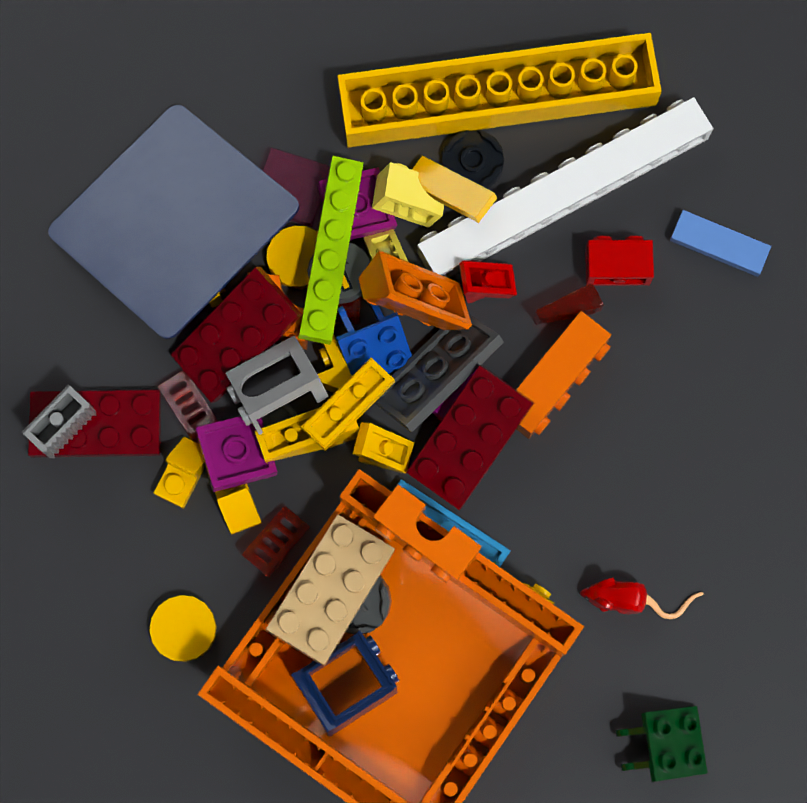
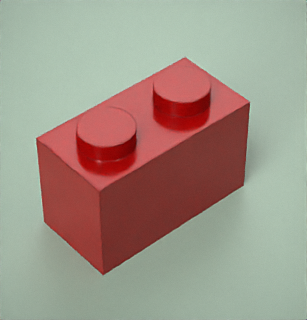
[585,236,654,286]

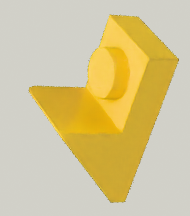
[318,334,352,393]
[353,422,415,473]
[153,437,206,509]
[215,484,262,535]

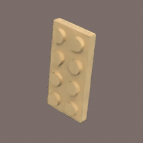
[266,514,395,666]

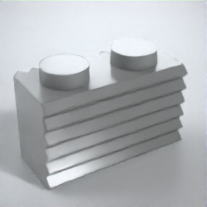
[22,384,96,458]

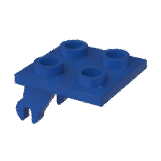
[336,303,412,376]

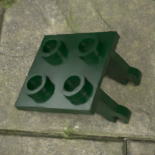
[615,706,708,782]

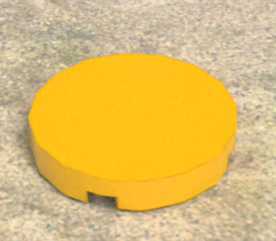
[266,226,318,289]
[149,595,217,662]

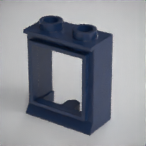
[291,631,399,737]

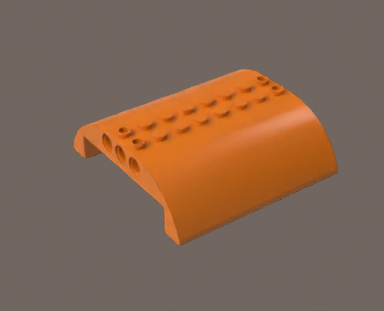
[198,469,585,803]

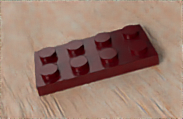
[171,267,302,403]
[406,365,535,510]
[28,390,161,457]

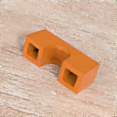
[373,484,482,583]

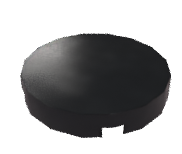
[442,130,504,189]

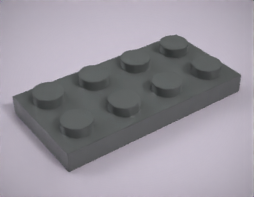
[375,314,504,433]

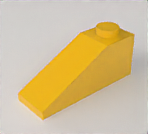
[255,407,359,462]

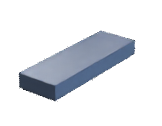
[670,210,771,277]

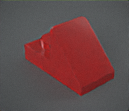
[459,261,517,303]

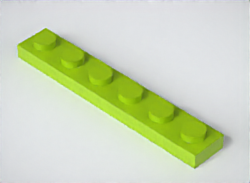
[298,156,364,345]

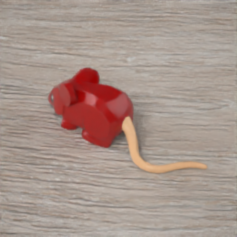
[580,578,704,619]

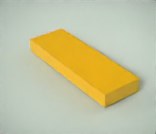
[412,156,497,223]
[301,358,395,451]

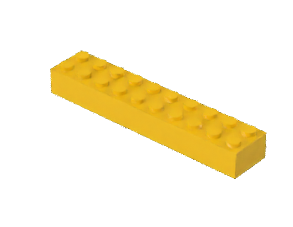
[338,32,662,148]

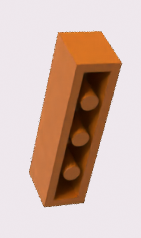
[516,311,612,439]

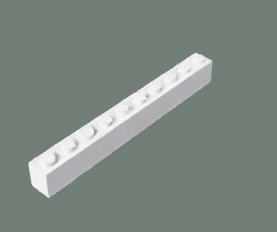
[417,97,713,278]

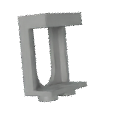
[226,335,329,435]

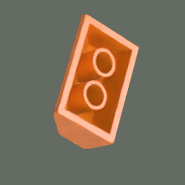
[358,250,472,330]

